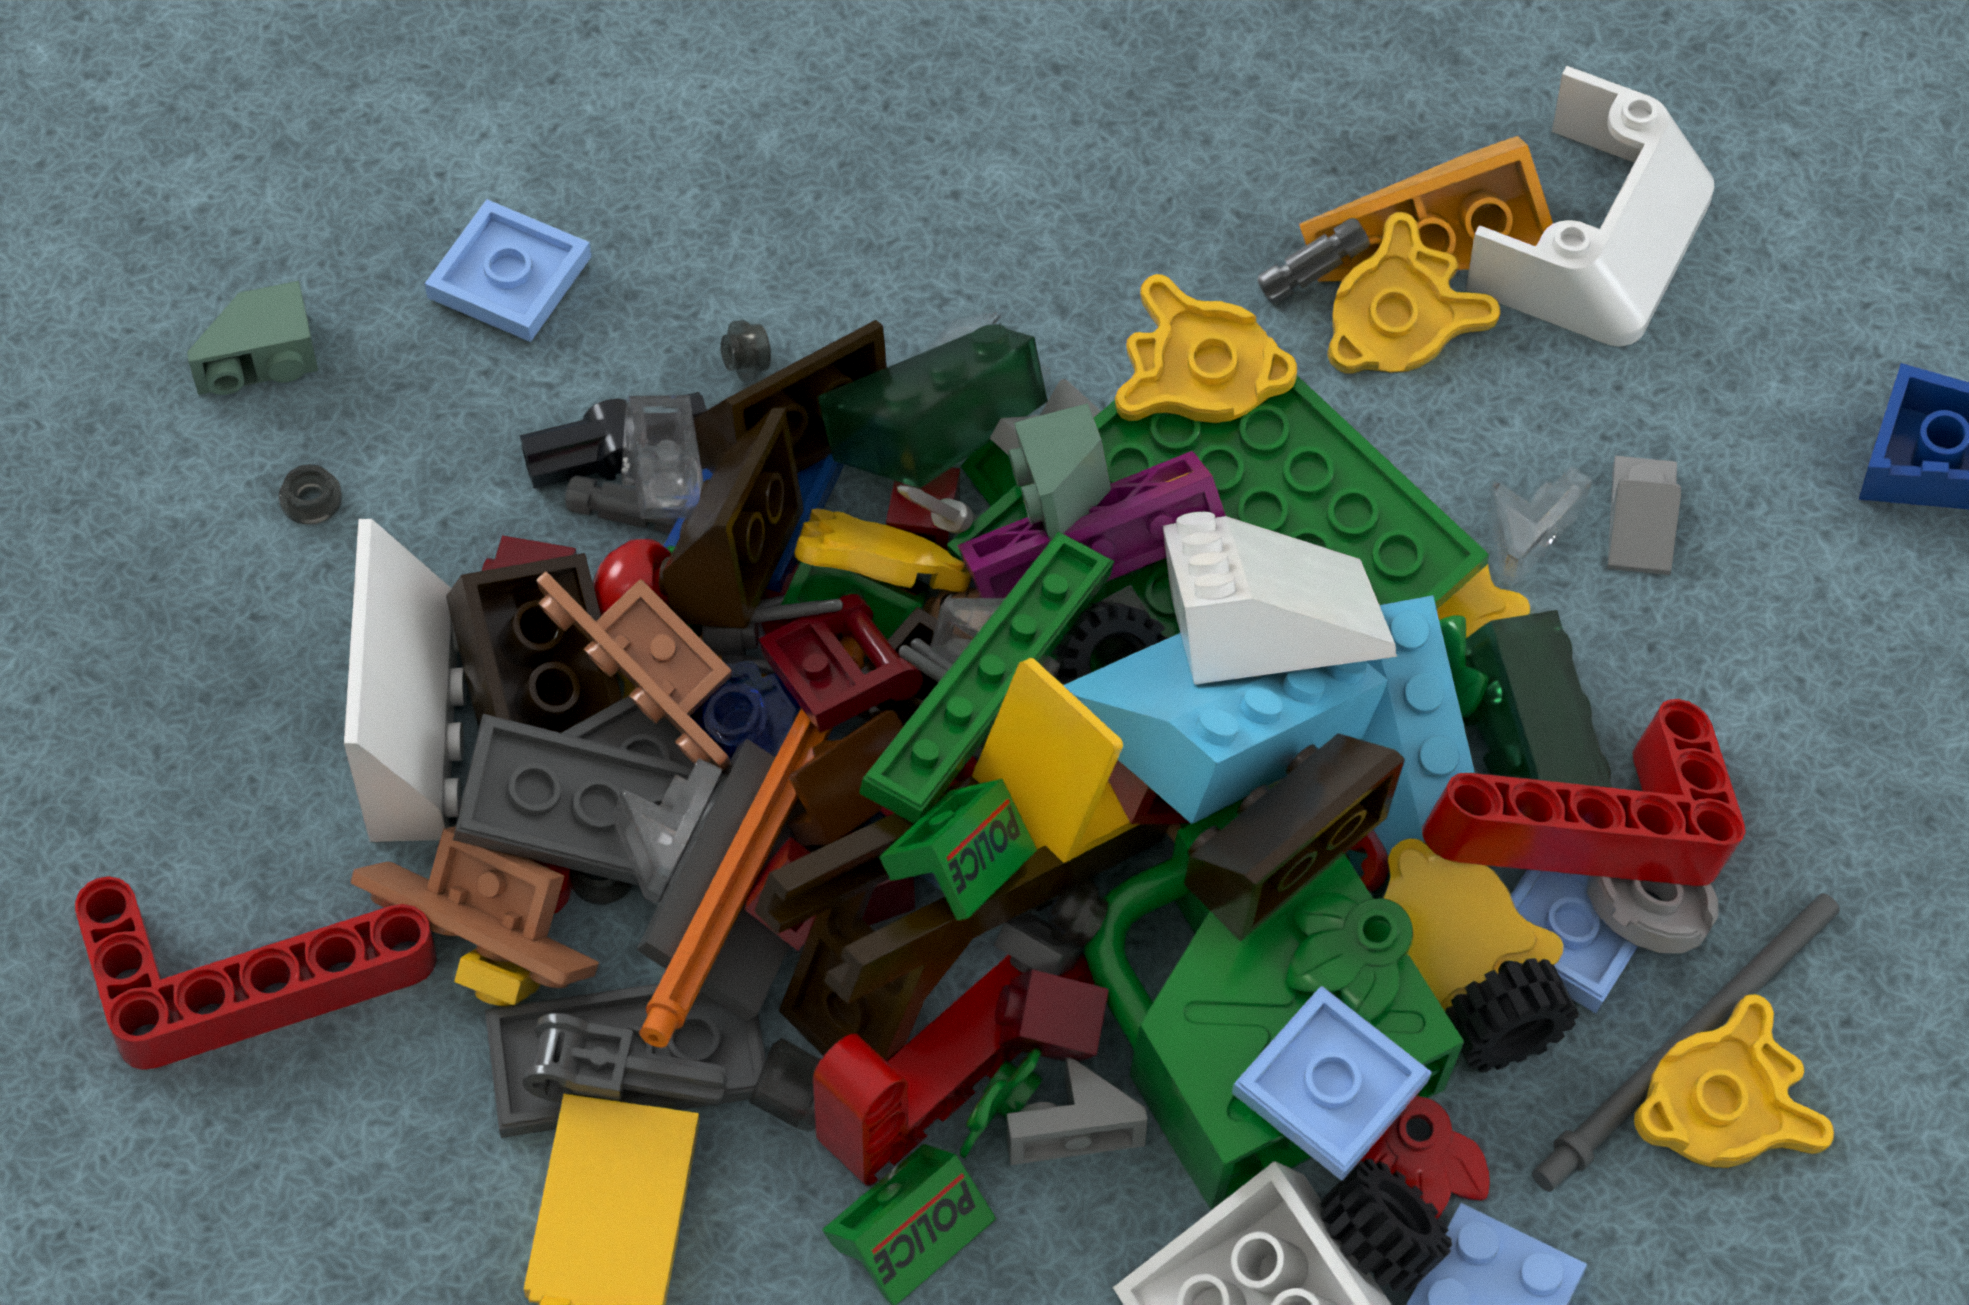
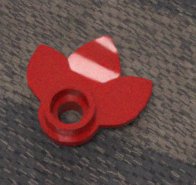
[1355,1096,1490,1219]

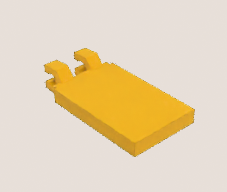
[523,1094,700,1305]

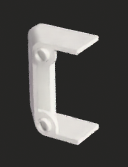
[1466,66,1714,346]

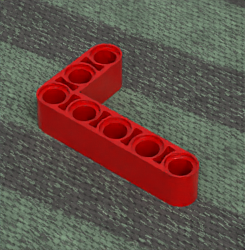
[1422,699,1746,886]
[75,876,437,1070]
[813,924,1095,1186]

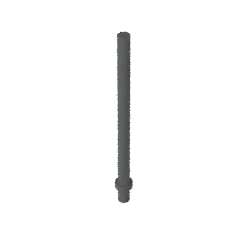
[1532,893,1840,1192]

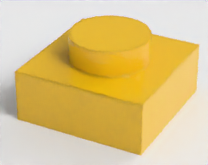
[454,949,541,1006]

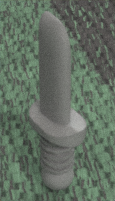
[897,485,979,534]

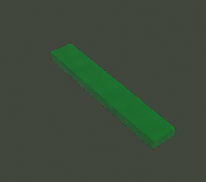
[859,531,1115,824]

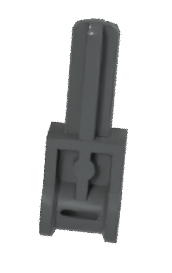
[522,1013,728,1105]

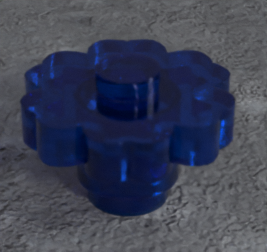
[690,660,801,760]

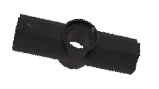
[519,392,707,489]

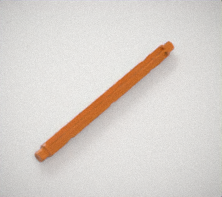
[639,635,866,1048]

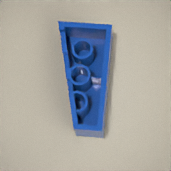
[1859,363,1969,510]

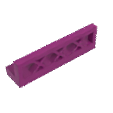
[957,451,1226,618]

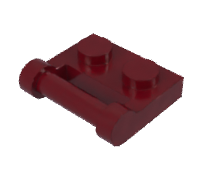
[758,594,923,733]

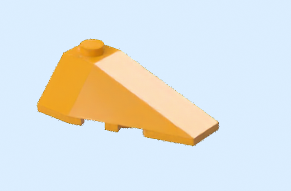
[1299,136,1553,282]

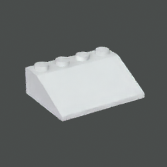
[1163,512,1397,685]
[344,519,467,842]
[1113,1161,1391,1305]

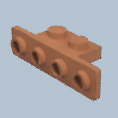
[536,571,733,773]
[350,826,599,988]

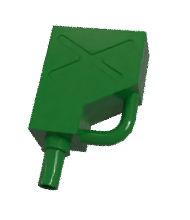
[1084,780,1464,1210]

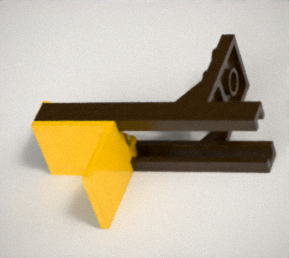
[754,658,1170,1061]

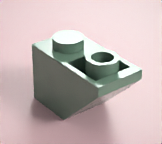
[187,281,319,395]
[1008,403,1111,540]

